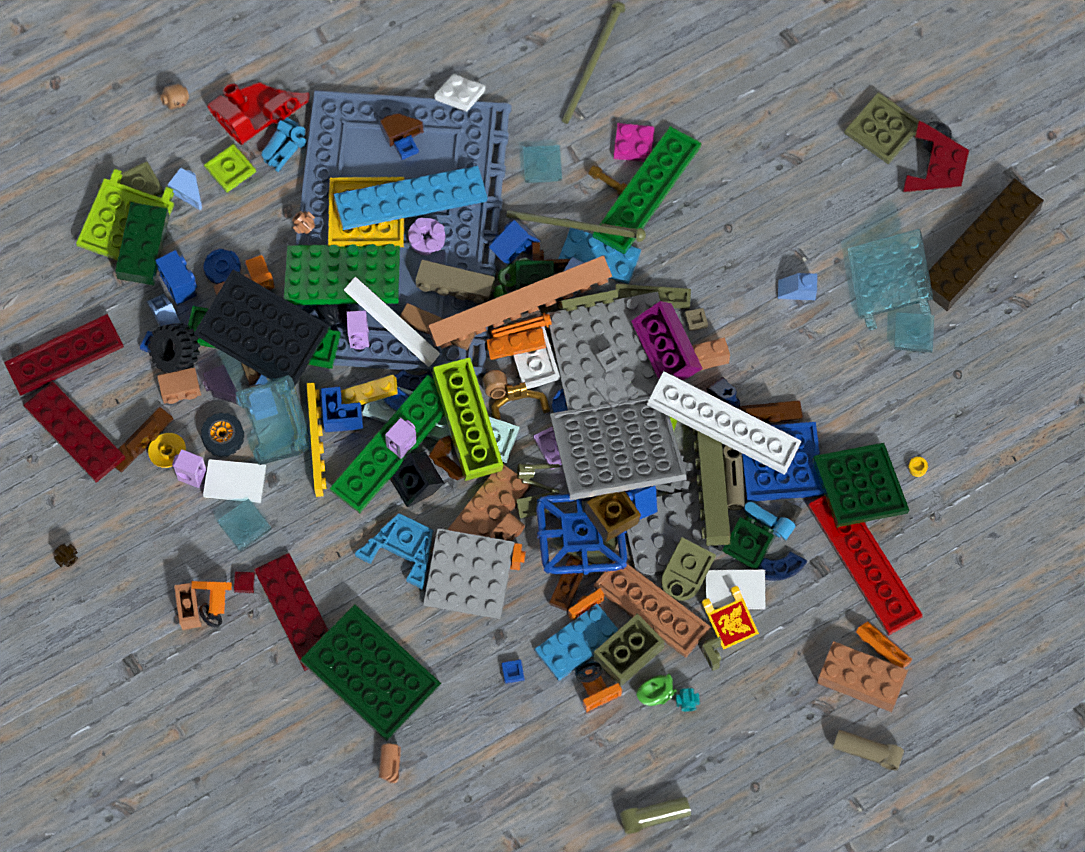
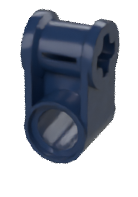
[706,377,741,409]

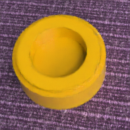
[908,457,928,477]

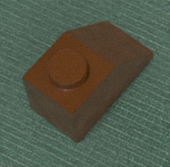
[380,113,424,147]

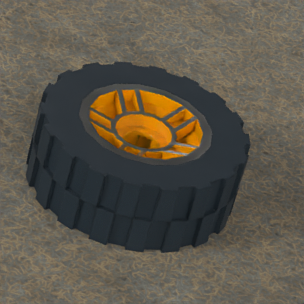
[201,412,244,457]

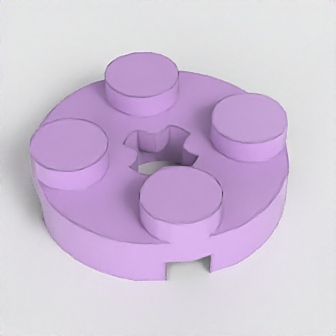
[408,218,446,255]

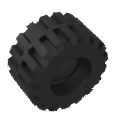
[148,323,200,373]

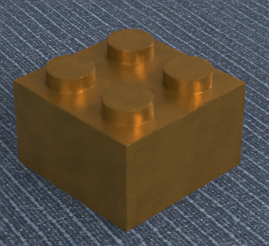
[584,491,641,542]

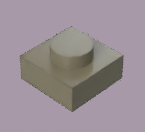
[685,308,708,331]

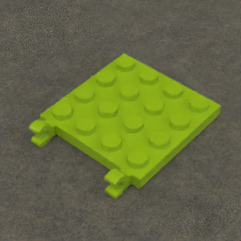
[76,169,174,260]

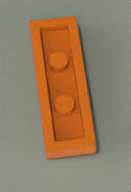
[487,328,546,360]
[856,621,913,668]

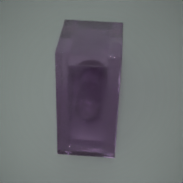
[202,364,241,405]

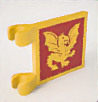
[701,586,759,650]

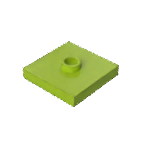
[204,144,256,193]

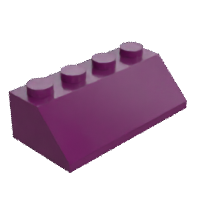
[631,301,703,380]

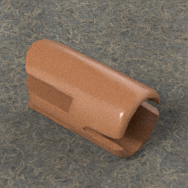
[379,744,401,783]

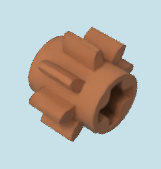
[292,211,315,234]

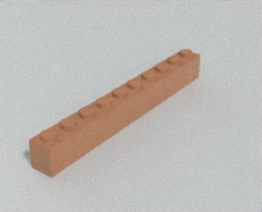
[427,255,612,349]

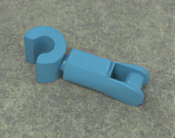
[262,118,299,163]
[268,126,307,172]
[745,502,796,540]

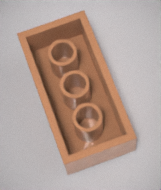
[817,641,908,712]

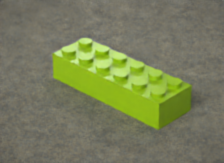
[432,357,504,481]

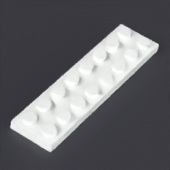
[646,371,801,475]

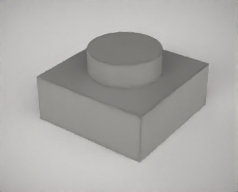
[596,346,622,373]

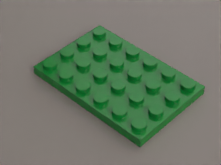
[284,244,400,305]

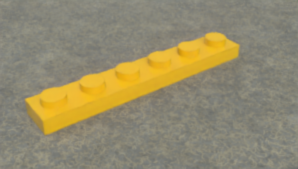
[307,383,327,497]

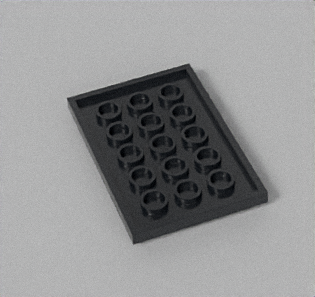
[194,269,331,392]

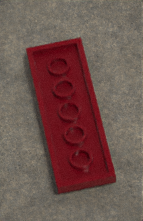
[4,314,124,396]
[23,381,126,483]
[254,553,329,671]

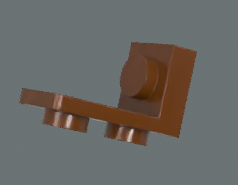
[532,243,570,272]
[429,436,464,480]

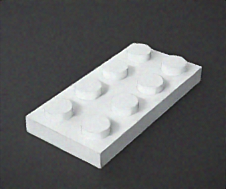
[503,310,560,389]

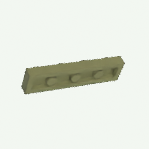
[615,284,691,309]

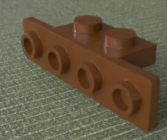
[738,401,803,423]
[115,407,173,473]

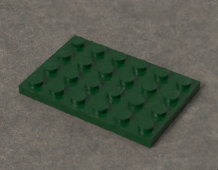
[300,604,441,741]

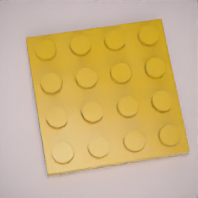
[328,177,404,247]

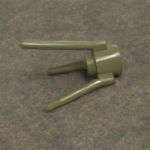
[517,463,560,494]

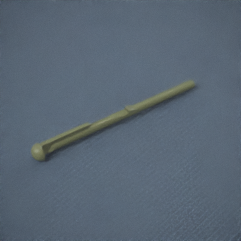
[562,2,625,124]
[506,210,646,242]

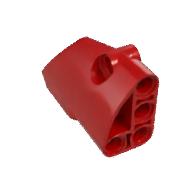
[207,82,310,145]

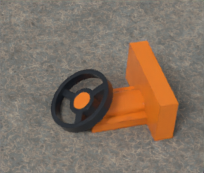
[191,581,232,628]
[575,661,622,712]

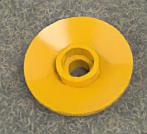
[148,433,186,468]

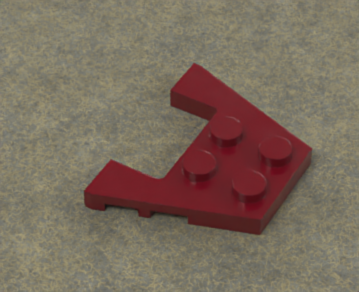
[902,121,969,192]

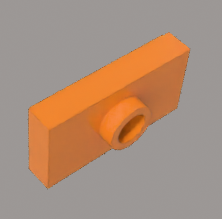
[568,588,604,621]

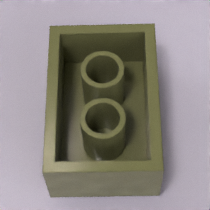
[594,614,665,687]

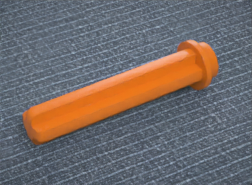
[492,313,552,338]

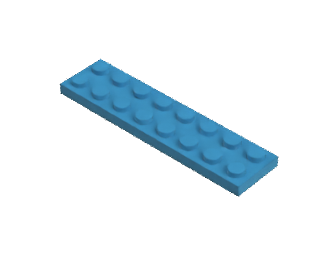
[333,166,488,230]

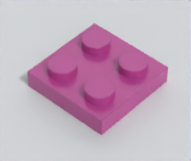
[614,123,654,162]

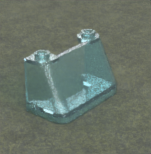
[236,375,311,465]

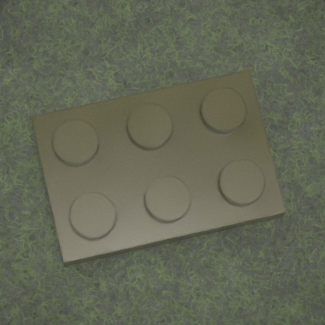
[556,290,618,312]

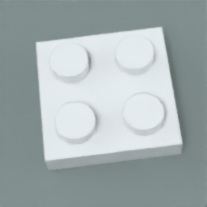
[435,74,485,111]

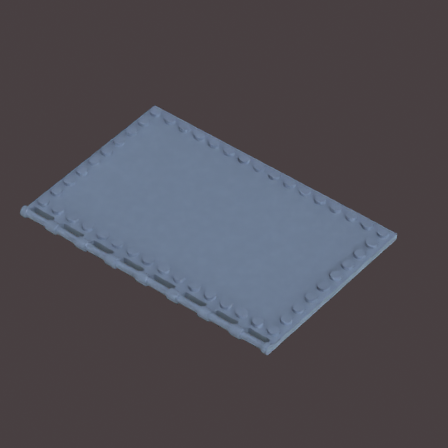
[295,91,512,377]

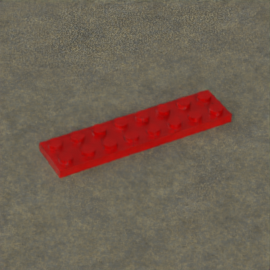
[808,496,923,636]

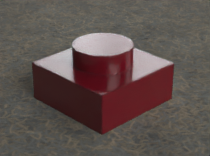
[234,572,255,593]

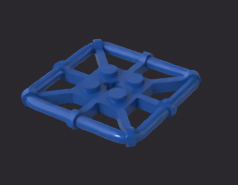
[536,494,627,575]

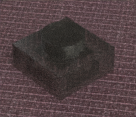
[776,500,802,524]

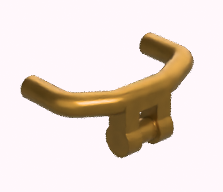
[491,382,550,421]

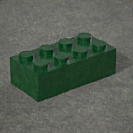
[115,202,170,285]

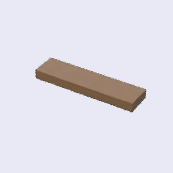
[400,303,475,350]

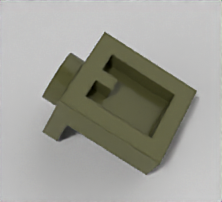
[702,637,722,671]

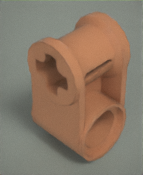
[490,513,525,541]

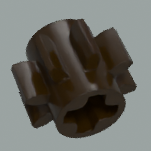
[54,543,78,567]

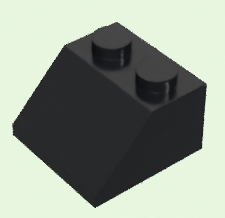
[390,452,444,507]

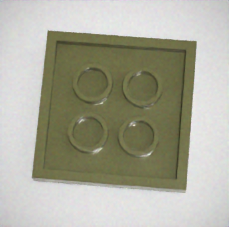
[844,92,919,165]

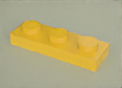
[341,375,398,405]

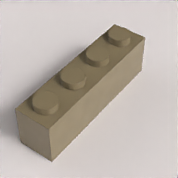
[416,260,495,304]

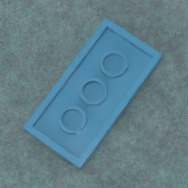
[558,228,641,285]
[535,604,618,681]

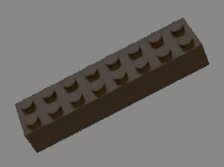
[918,178,1044,311]

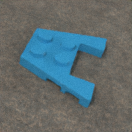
[355,513,433,589]

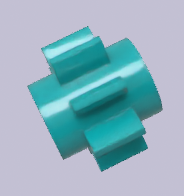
[676,688,700,712]

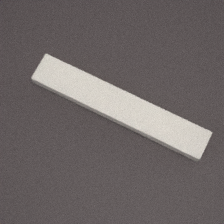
[344,277,440,367]

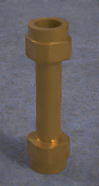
[588,165,627,195]

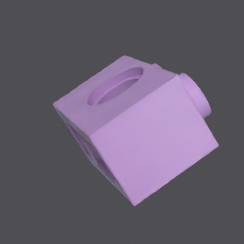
[347,311,369,350]
[385,418,416,459]
[172,449,207,488]

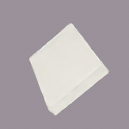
[203,459,266,503]
[706,570,765,610]

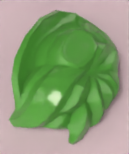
[636,674,677,706]

